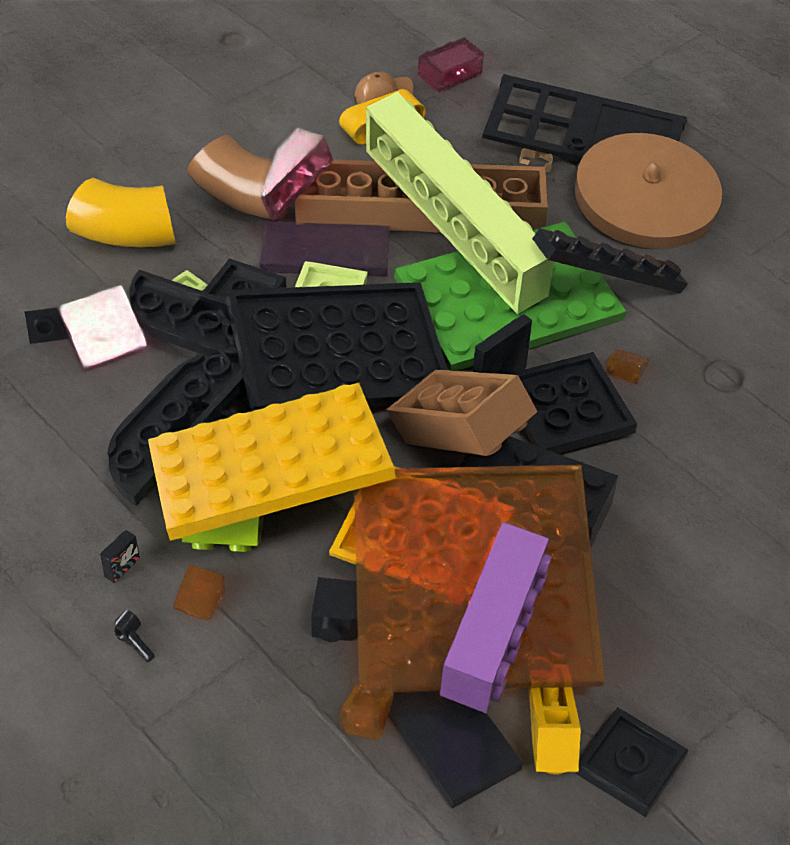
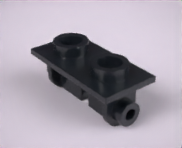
[24,303,97,344]

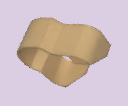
[519,148,553,172]

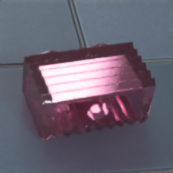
[418,37,484,93]

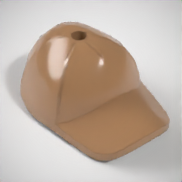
[354,71,413,104]

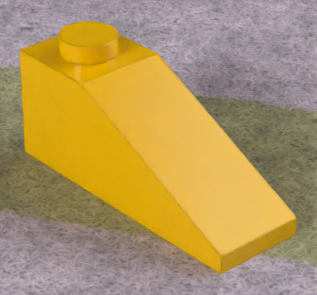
[528,665,581,775]

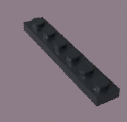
[532,228,688,293]

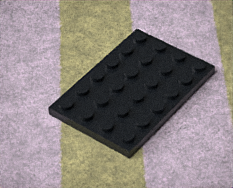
[225,282,448,412]

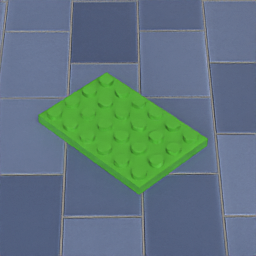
[394,221,627,371]

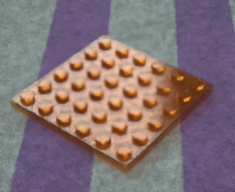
[354,465,605,693]

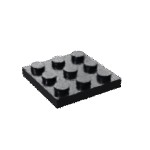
[508,352,637,454]

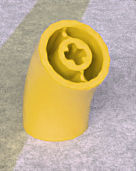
[66,178,176,248]

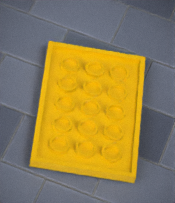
[148,383,396,541]

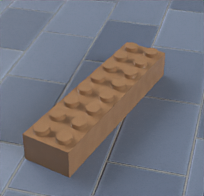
[295,158,548,233]

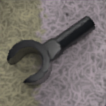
[114,610,155,662]

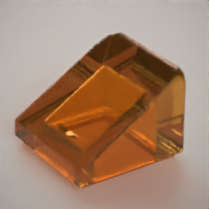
[606,348,649,384]
[174,565,225,621]
[340,684,394,739]

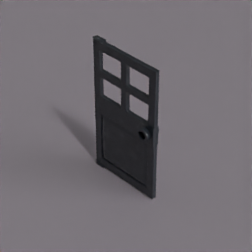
[482,74,687,163]

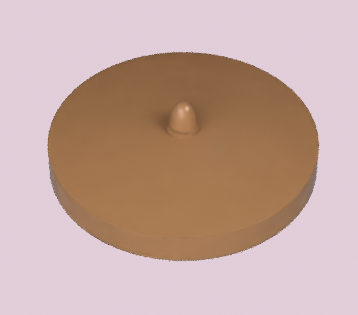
[575,133,722,249]

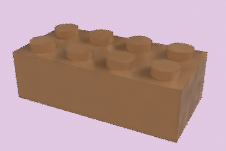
[386,370,537,456]

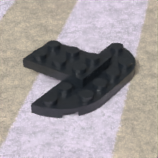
[129,258,287,356]
[107,348,246,506]

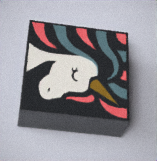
[100,530,140,583]

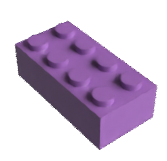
[440,522,552,713]

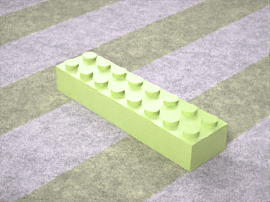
[366,92,554,314]

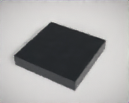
[473,314,532,374]
[574,707,689,817]

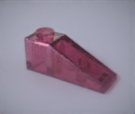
[260,128,334,221]

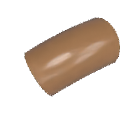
[187,135,292,220]

